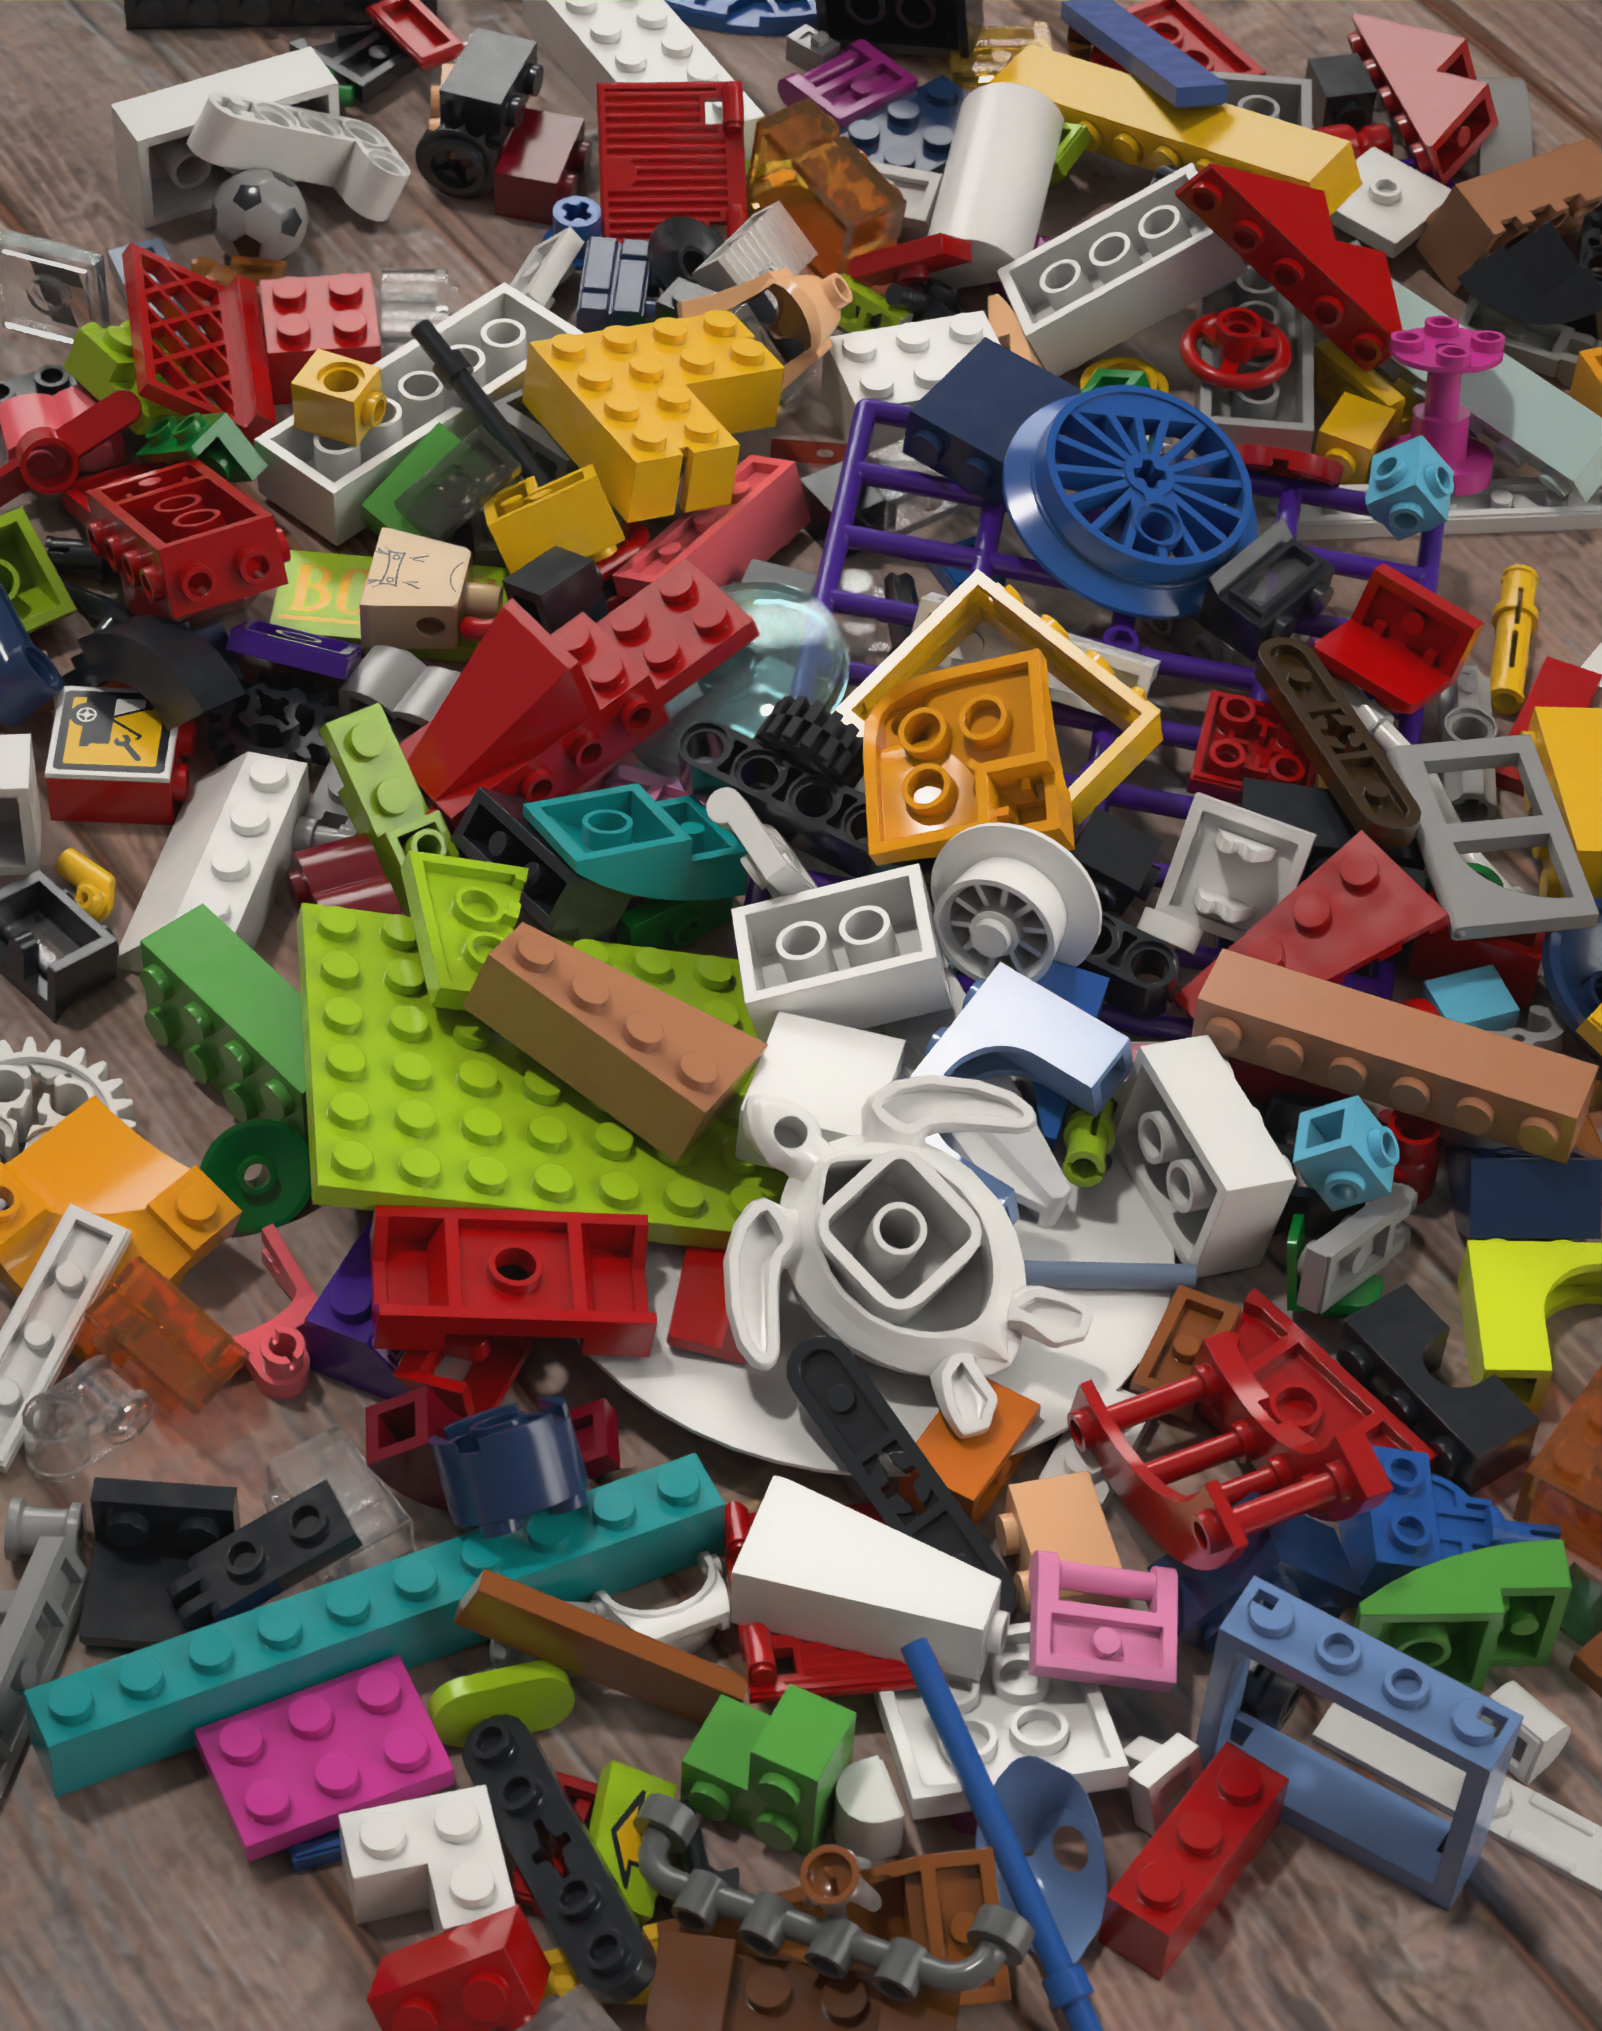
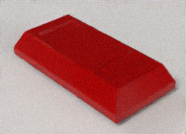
[366,0,466,72]

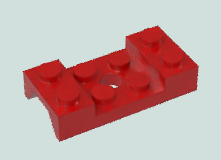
[369,1205,658,1357]

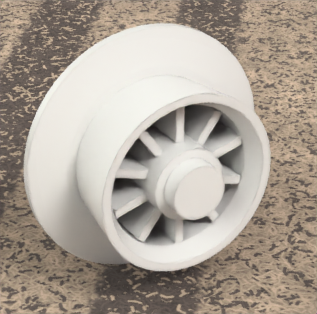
[931,822,1102,982]

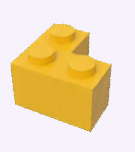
[481,463,626,575]

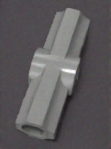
[1437,665,1498,823]

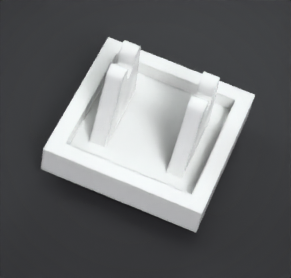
[1155,792,1317,942]

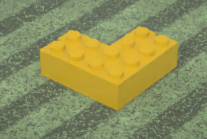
[522,310,785,523]

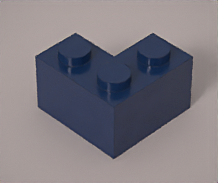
[1147,1491,1363,1654]

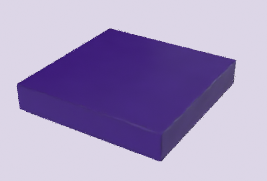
[226,618,364,680]

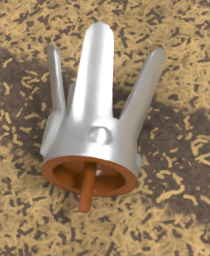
[800,1844,882,1919]

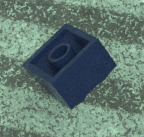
[1445,1146,1602,1242]

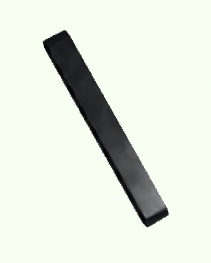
[677,720,1179,1018]

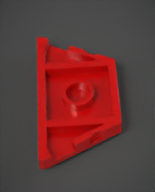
[1197,1288,1438,1472]

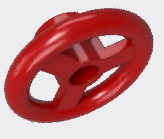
[1179,307,1292,391]

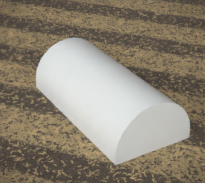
[924,82,1065,289]

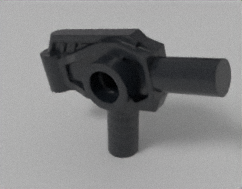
[885,277,965,322]

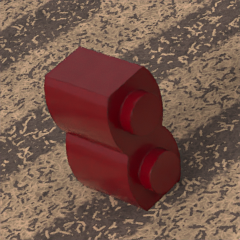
[286,833,403,915]

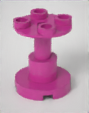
[1382,316,1505,497]

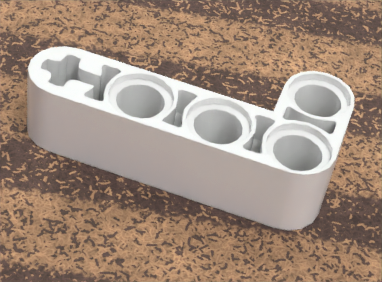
[187,92,411,222]

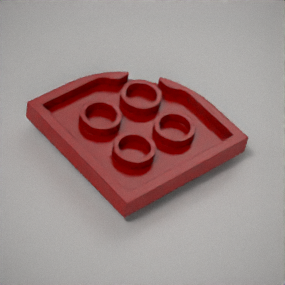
[1089,0,1266,76]

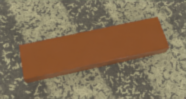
[453,1569,749,1726]

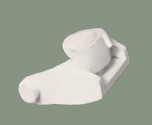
[589,1550,730,1654]

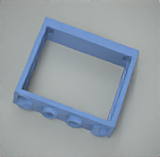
[1195,1575,1524,1911]

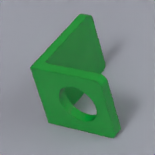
[1287,1214,1384,1319]

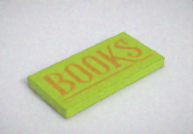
[270,550,510,662]

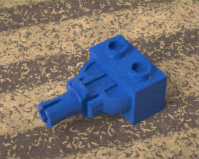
[1338,1446,1562,1609]

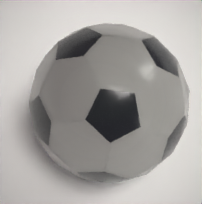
[210,168,308,267]

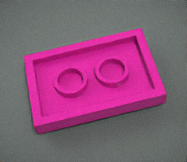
[194,1655,455,1863]

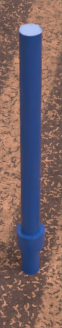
[900,1637,1104,2031]

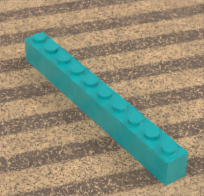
[23,1453,725,1798]

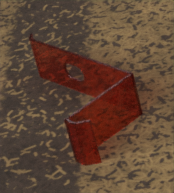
[770,439,868,465]

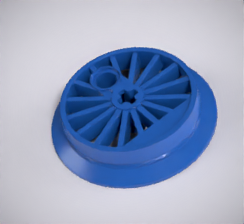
[1002,385,1258,620]

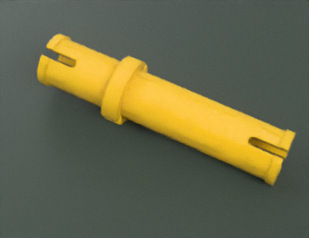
[1490,564,1539,715]

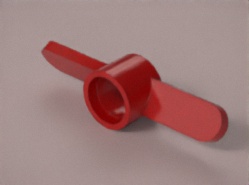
[0,389,142,507]

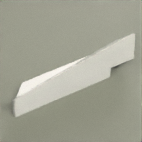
[879,952,1072,1229]

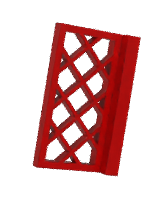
[122,242,276,448]

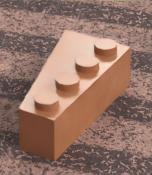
[1415,138,1602,295]
[462,922,769,1163]

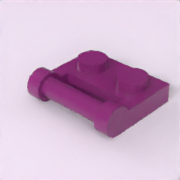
[777,39,918,132]

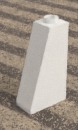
[731,1475,1010,1681]

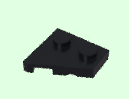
[289,22,418,103]

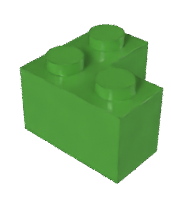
[680,1684,857,1856]

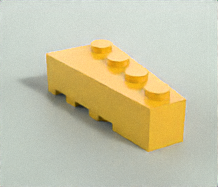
[1519,707,1602,898]

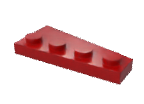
[1173,830,1451,1023]

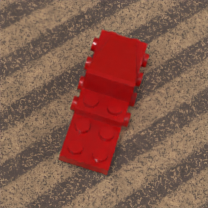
[59,458,291,625]
[399,558,760,859]

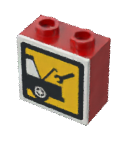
[45,686,196,825]

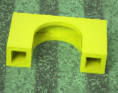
[1457,1238,1602,1411]

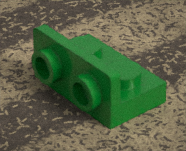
[136,412,268,483]

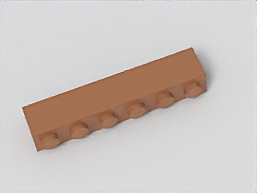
[1192,948,1599,1164]

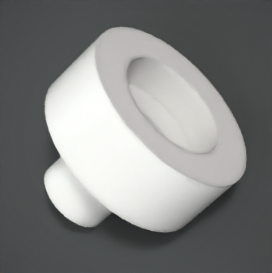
[1137,907,1204,955]

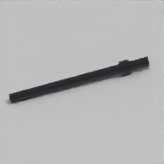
[411,319,617,596]

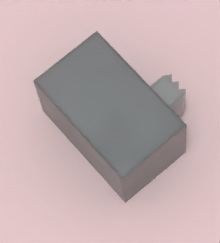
[786,24,840,71]

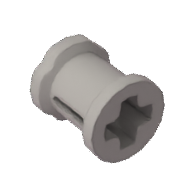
[4,1497,86,1561]

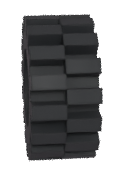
[753,695,864,789]

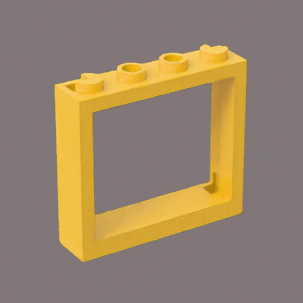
[831,569,1163,831]

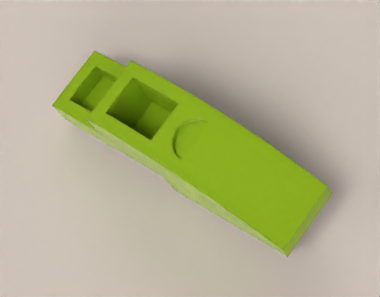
[318,702,461,917]

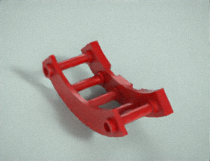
[1067,1330,1393,1571]

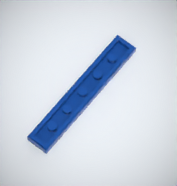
[1061,0,1228,108]

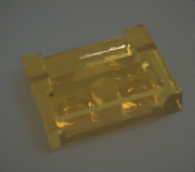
[945,20,1052,89]

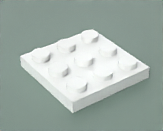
[873,1622,1129,1820]

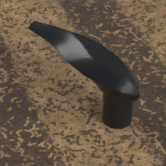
[62,580,133,632]

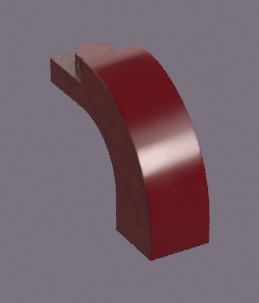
[365,1386,621,1512]

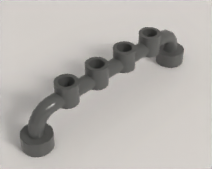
[633,1793,1035,2003]

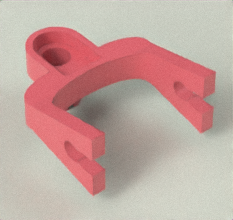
[154,1223,318,1400]

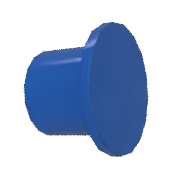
[542,196,601,270]

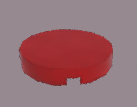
[1234,444,1344,487]

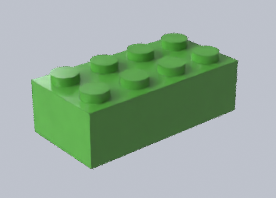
[140,903,309,1145]

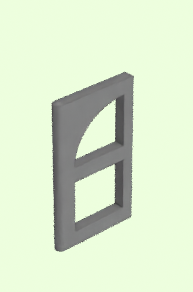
[1386,734,1599,941]

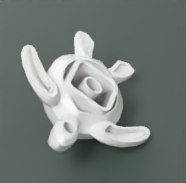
[723,1074,1093,1439]

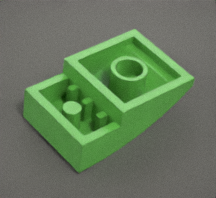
[1353,1539,1572,1691]

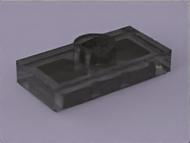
[394,425,522,542]

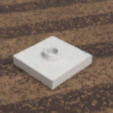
[1330,147,1452,258]

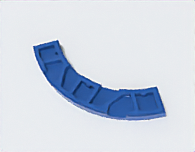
[664,0,818,36]

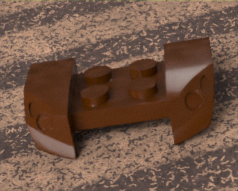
[644,1930,961,2031]

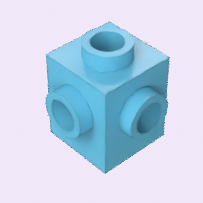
[1365,435,1454,541]
[1293,1095,1399,1211]

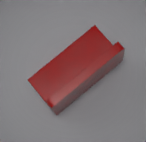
[666,1246,746,1365]

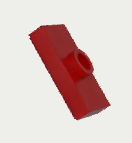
[849,233,973,286]

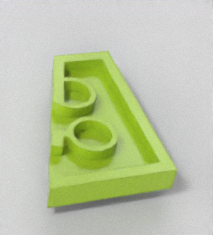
[400,850,529,1011]

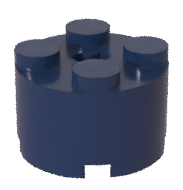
[428,1396,589,1539]

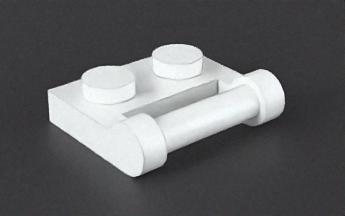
[706,787,818,898]

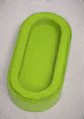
[428,1660,575,1747]

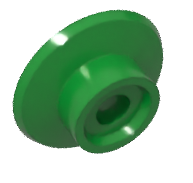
[200,1119,312,1234]

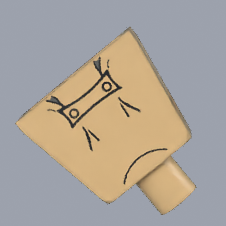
[360,527,504,649]

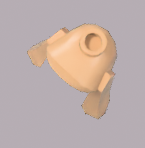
[677,268,853,392]

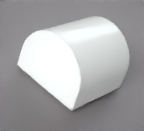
[1480,1681,1571,1786]
[832,1755,905,1861]

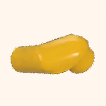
[54,848,116,923]

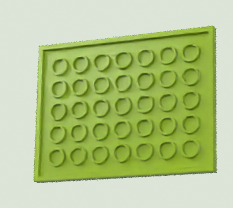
[296,903,788,1249]

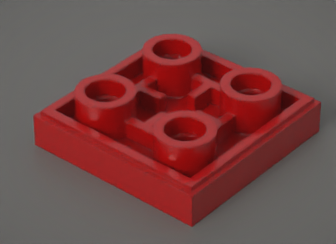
[1186,689,1317,804]

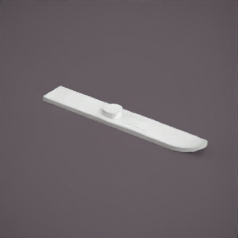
[1311,1703,1602,1897]

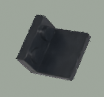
[78,1477,241,1649]

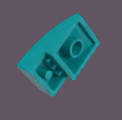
[523,783,748,901]

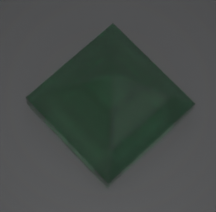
[1559,1562,1602,1647]

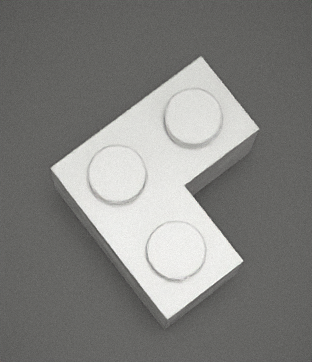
[339,1784,516,1935]

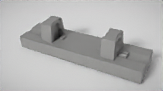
[0,1536,89,1800]

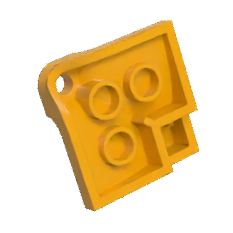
[863,648,1075,866]
[0,1095,242,1365]

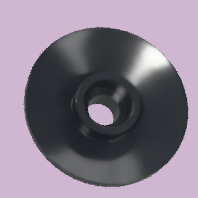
[648,216,724,292]

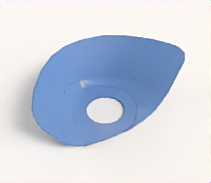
[975,1755,1108,1964]

